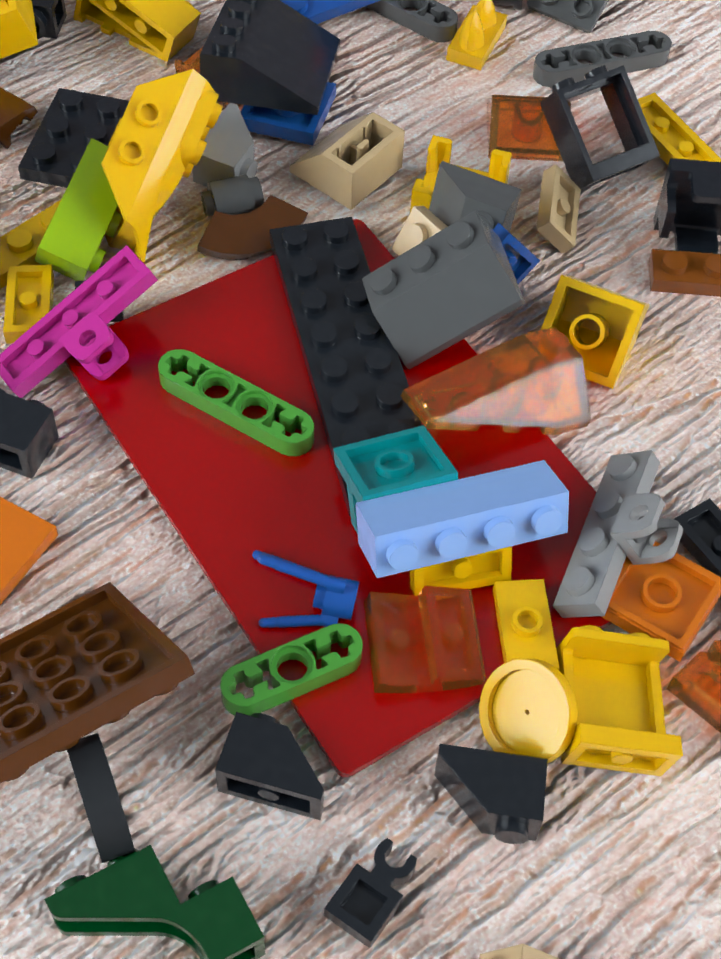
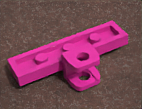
[0,245,158,398]

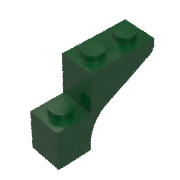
[45,845,266,959]

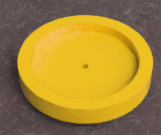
[479,659,578,763]

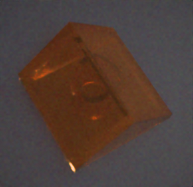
[487,95,571,161]

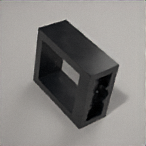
[540,65,660,190]

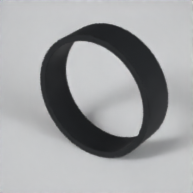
[67,733,135,863]

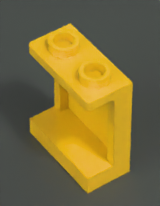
[556,625,683,776]

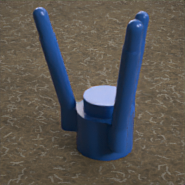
[252,550,360,628]

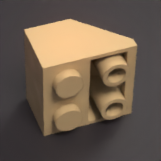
[289,112,405,210]

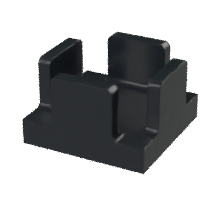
[653,158,721,254]

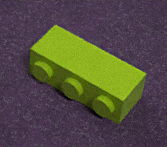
[34,138,123,281]

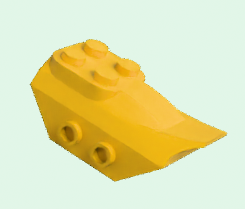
[101,69,223,264]

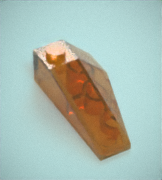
[401,327,591,435]

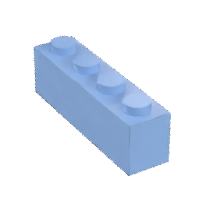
[356,460,569,578]

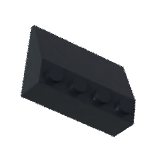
[200,0,340,115]

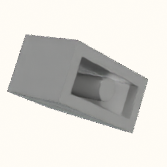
[192,103,258,187]

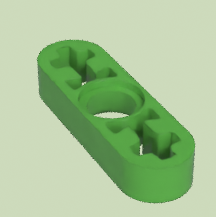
[220,623,363,716]

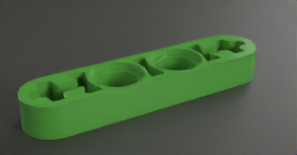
[158,349,314,456]

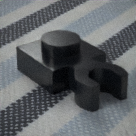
[324,838,417,948]

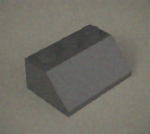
[362,210,525,370]

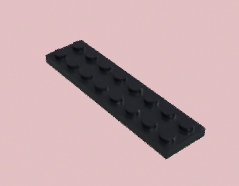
[269,217,422,516]

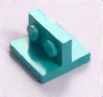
[333,425,458,534]

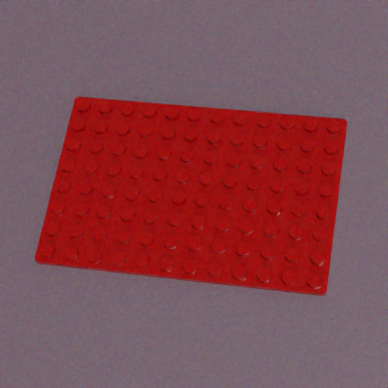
[64,219,613,778]

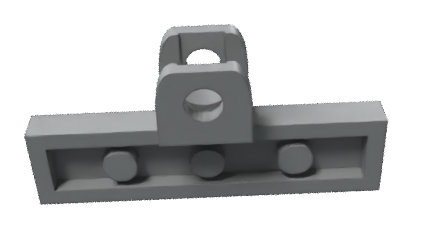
[553,450,683,618]

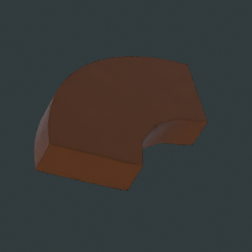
[197,195,308,260]

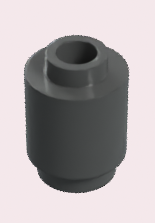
[201,174,264,217]

